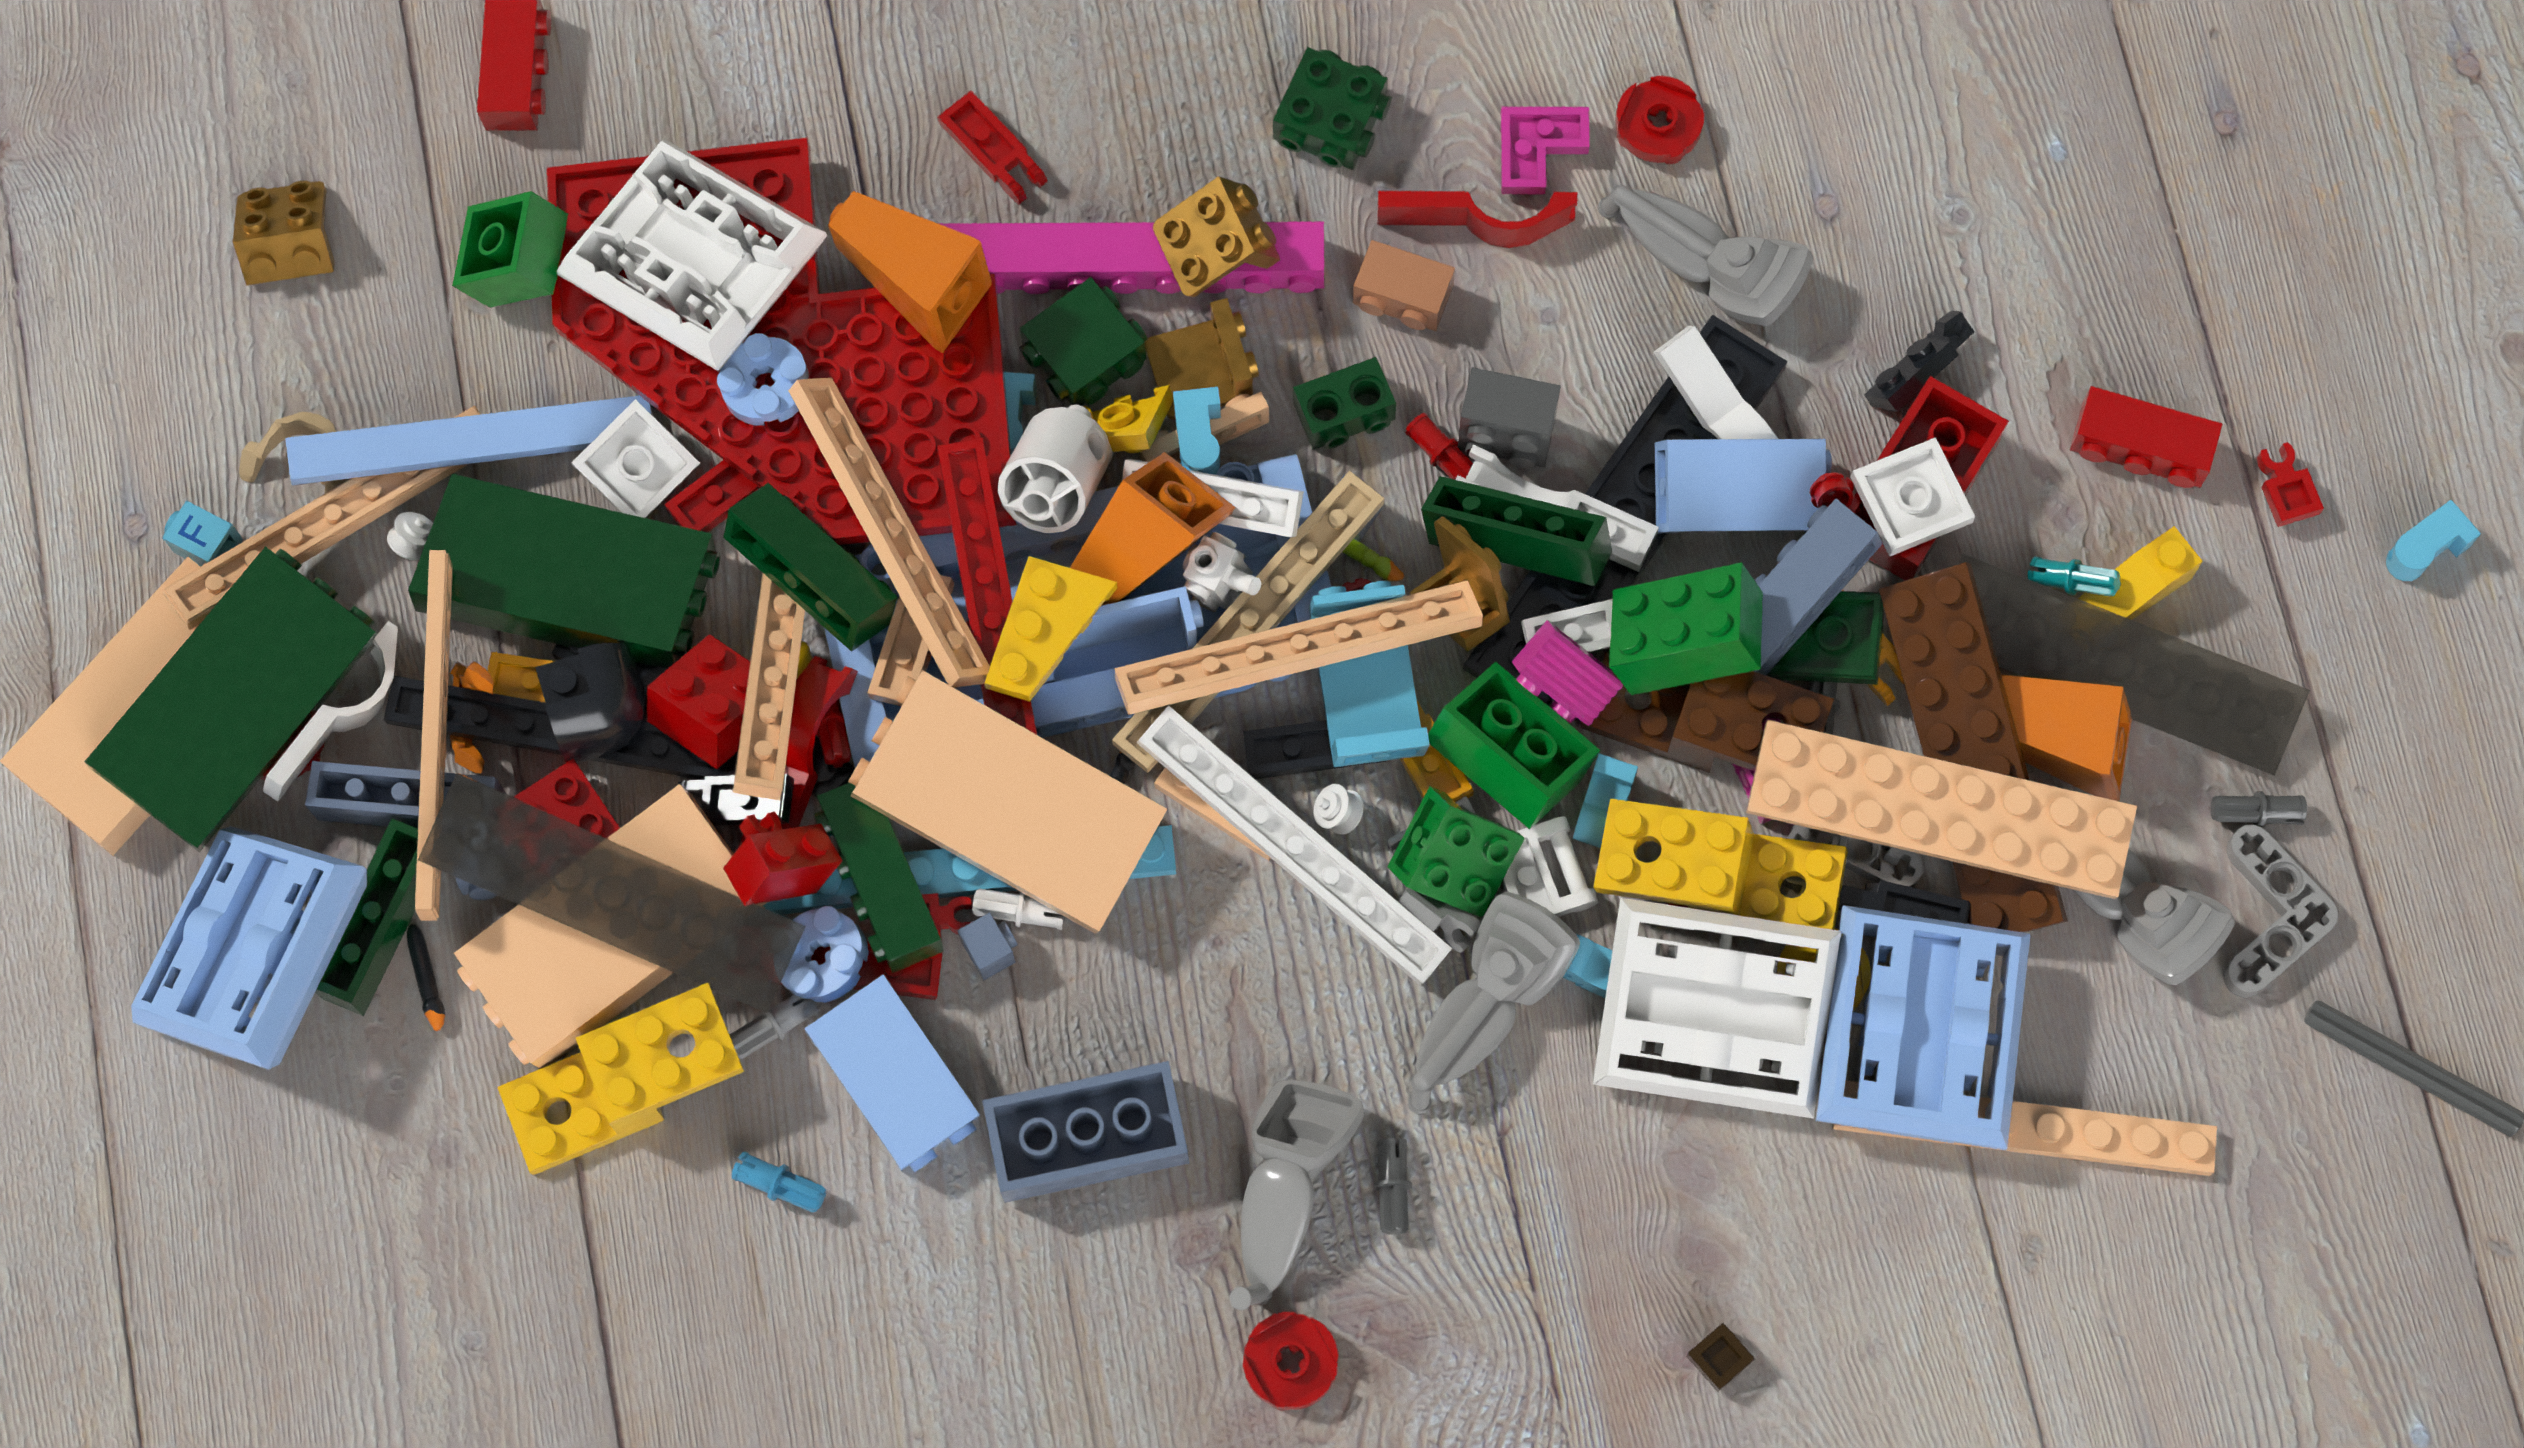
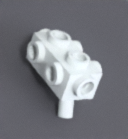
[1182,532,1261,612]

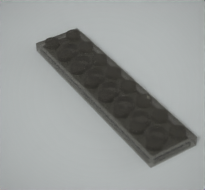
[1958,554,2310,776]
[418,773,806,1013]

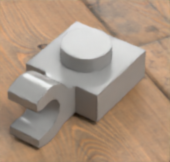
[1398,888,1481,953]

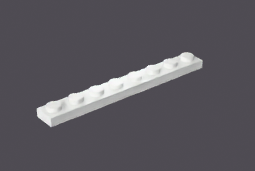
[1137,705,1452,985]

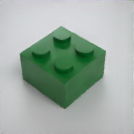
[452,191,568,308]

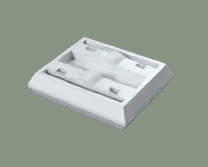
[556,140,827,371]
[1593,898,1841,1119]

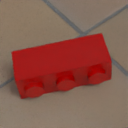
[477,0,551,131]
[2069,386,2223,488]

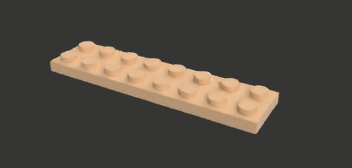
[1746,720,2137,899]

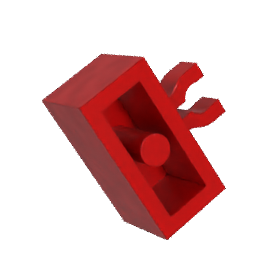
[723,811,842,906]

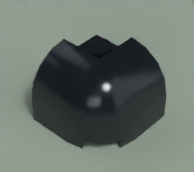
[535,643,646,764]

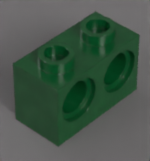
[1293,357,1396,450]

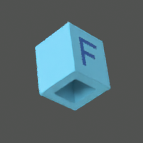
[162,500,243,567]

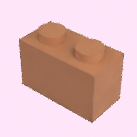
[1353,240,1455,331]

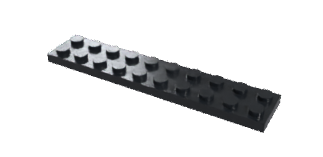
[1463,314,1788,705]

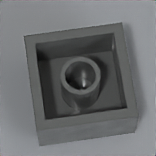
[1458,367,1561,469]

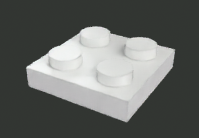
[571,399,700,518]
[1850,437,1975,557]

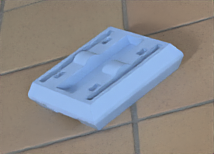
[131,826,367,1070]
[1816,905,2030,1150]

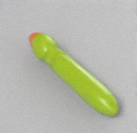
[1343,539,1404,582]

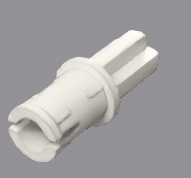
[972,889,1064,930]

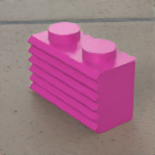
[1512,620,1623,726]

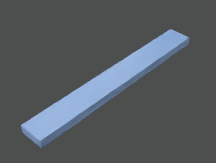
[285,396,651,485]

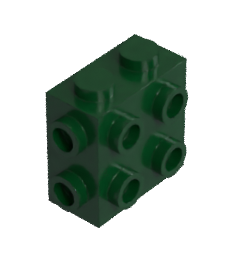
[1272,47,1392,170]
[1019,277,1148,406]

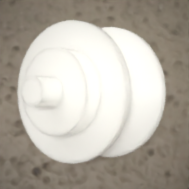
[387,512,433,561]
[1313,784,1364,835]

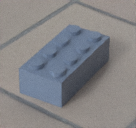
[982,1061,1190,1203]

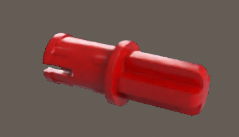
[1405,412,1473,480]
[816,699,851,768]

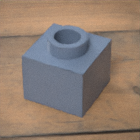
[957,912,1018,981]

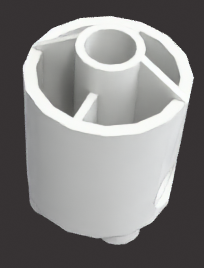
[998,405,1113,533]

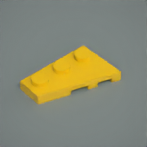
[1083,385,1174,453]
[984,556,1118,702]

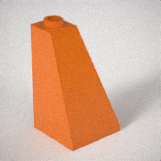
[828,191,992,353]
[1070,452,1236,606]
[2001,675,2132,801]

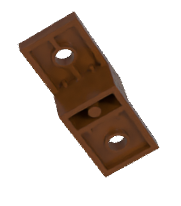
[1579,648,1834,773]

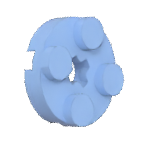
[717,333,809,425]
[772,906,868,1003]

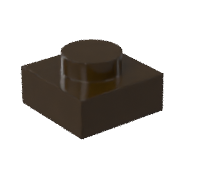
[1686,1323,1755,1392]

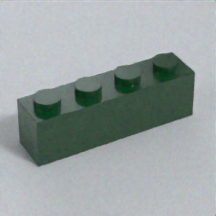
[1421,476,1612,586]
[723,483,897,652]
[814,783,944,973]
[315,818,445,1016]

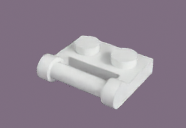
[1502,816,1598,917]

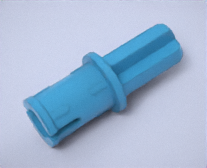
[731,1151,826,1212]

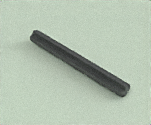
[2304,1000,2524,1136]

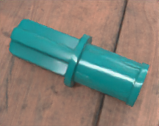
[2028,556,2121,597]

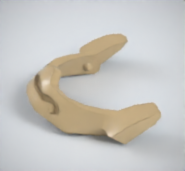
[239,412,347,494]

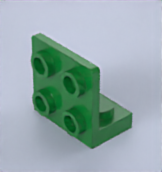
[1387,786,1524,917]

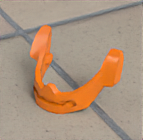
[450,661,494,774]

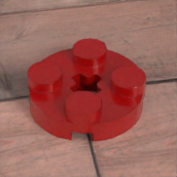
[1615,75,1704,165]
[1243,1312,1338,1410]

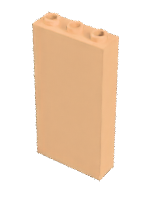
[0,557,206,856]
[848,670,1167,933]
[454,784,767,1069]

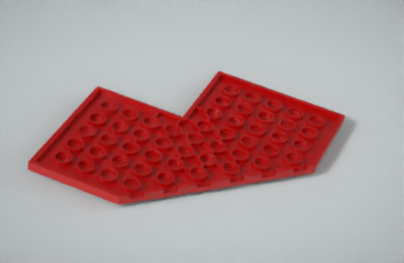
[547,137,1017,545]

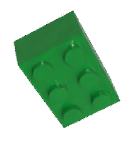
[1609,562,1763,695]
[1428,662,1601,829]

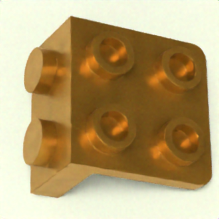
[1153,176,1281,297]
[233,181,335,286]
[1145,298,1259,420]
[1409,517,1510,652]

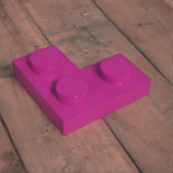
[1500,107,1590,194]

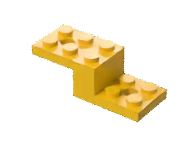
[1593,799,1848,930]
[497,983,745,1175]

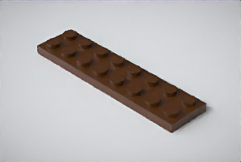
[1879,562,2068,933]

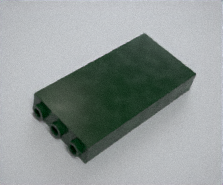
[408,474,721,668]
[84,546,376,853]

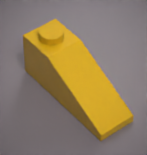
[2056,526,2203,652]

